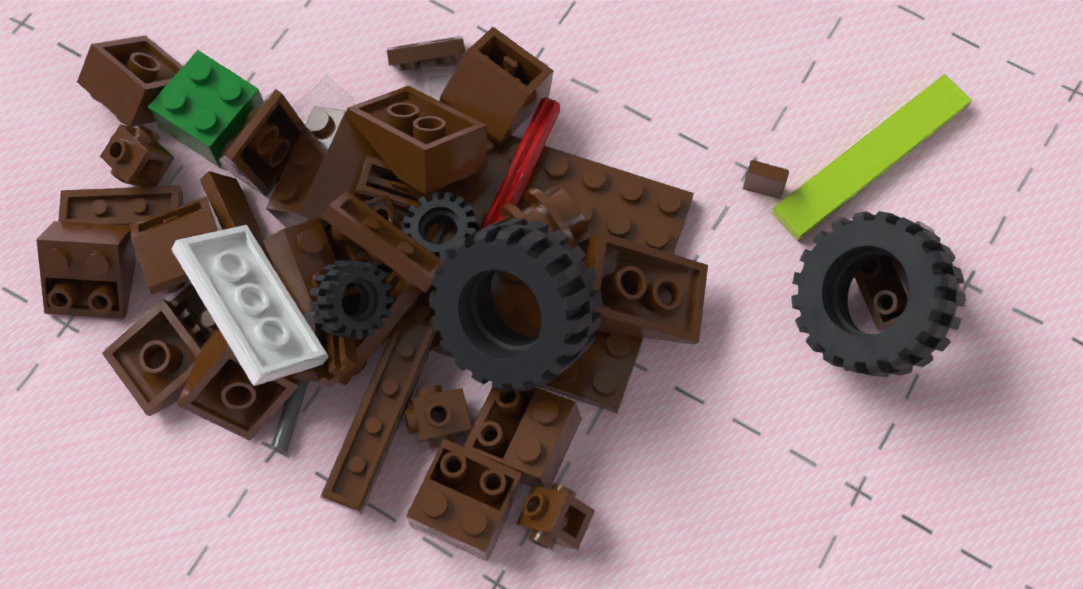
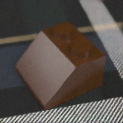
[77,35,183,127]
[178,328,299,441]

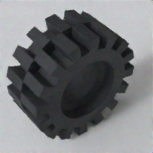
[402,192,480,259]
[309,260,393,339]

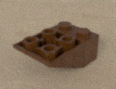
[263,194,402,314]

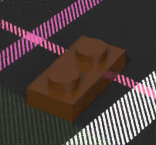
[387,36,466,71]

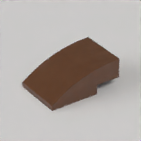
[102,283,218,416]

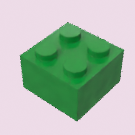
[148,50,263,167]

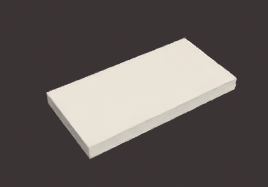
[172,225,329,386]

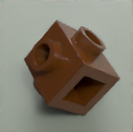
[100,124,174,187]
[404,385,472,448]
[516,483,595,550]

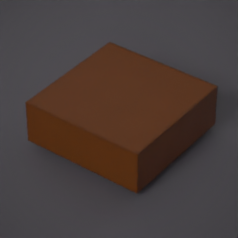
[742,160,789,199]

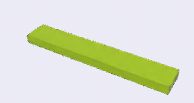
[771,74,972,241]

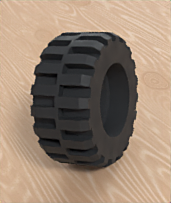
[791,211,966,377]
[430,218,602,392]

